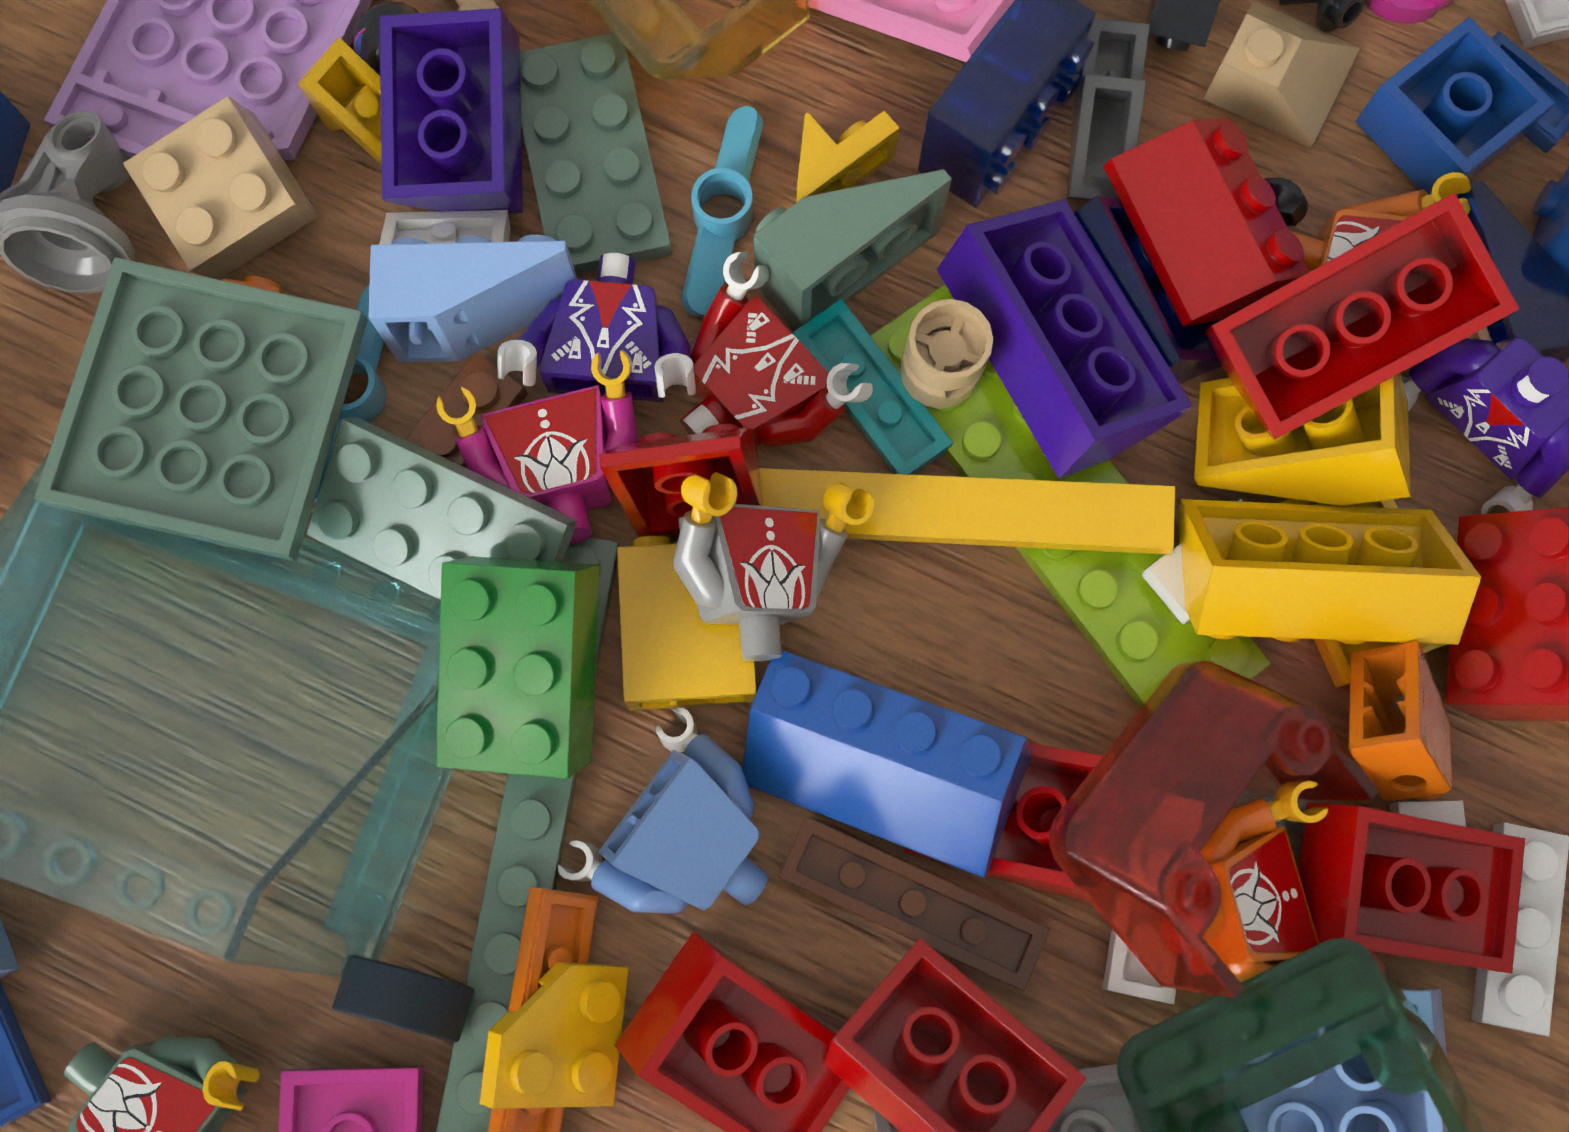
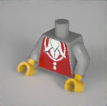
[673,472,875,661]

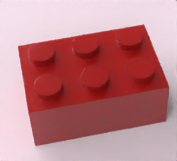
[1445,507,1569,721]
[824,938,1087,1132]

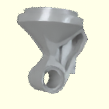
[0,110,135,294]

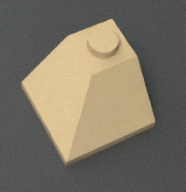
[1203,0,1360,148]

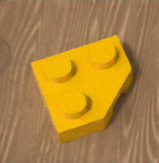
[479,962,629,1109]

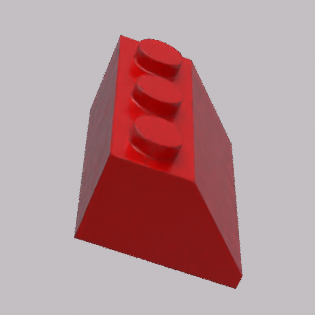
[1103,118,1310,327]

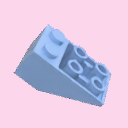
[368,235,578,363]

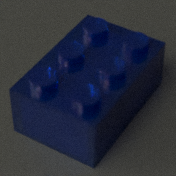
[918,0,1096,208]

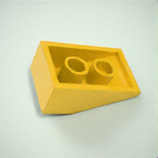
[1194,373,1411,506]

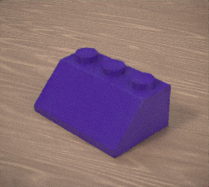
[380,8,523,213]

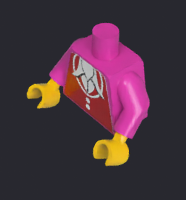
[436,350,638,545]

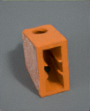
[1349,640,1452,801]

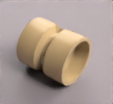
[900,299,993,409]

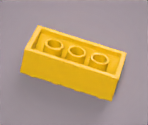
[1178,499,1481,647]

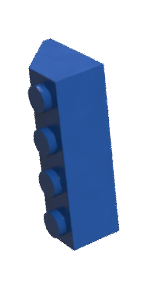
[742,650,1032,879]

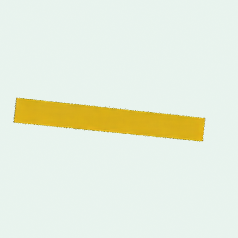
[759,468,1175,555]

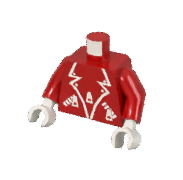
[680,251,873,448]

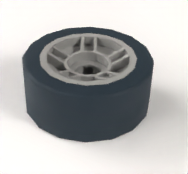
[332,955,474,1042]

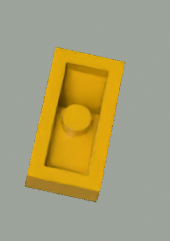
[297,37,382,166]
[796,111,900,203]

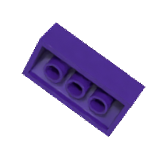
[937,199,1193,478]

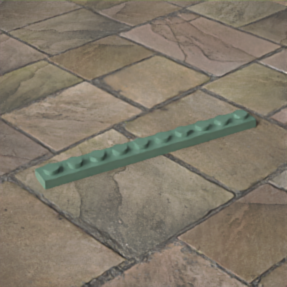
[436,537,620,1132]

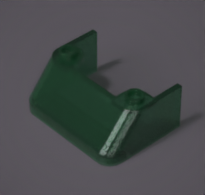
[1117,938,1487,1132]

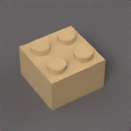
[123,96,319,280]

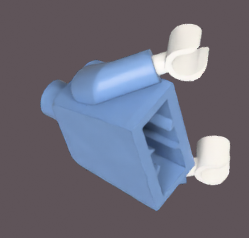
[558,707,769,914]

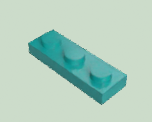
[792,299,953,475]

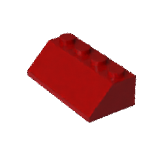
[1204,192,1520,440]

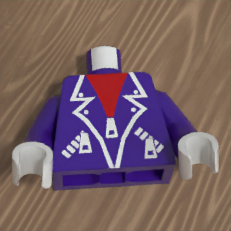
[498,253,696,402]
[1401,336,1569,514]

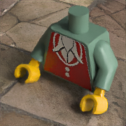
[64,1035,260,1132]

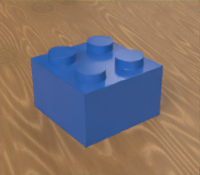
[1355,16,1555,195]

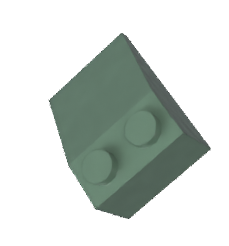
[754,169,952,331]

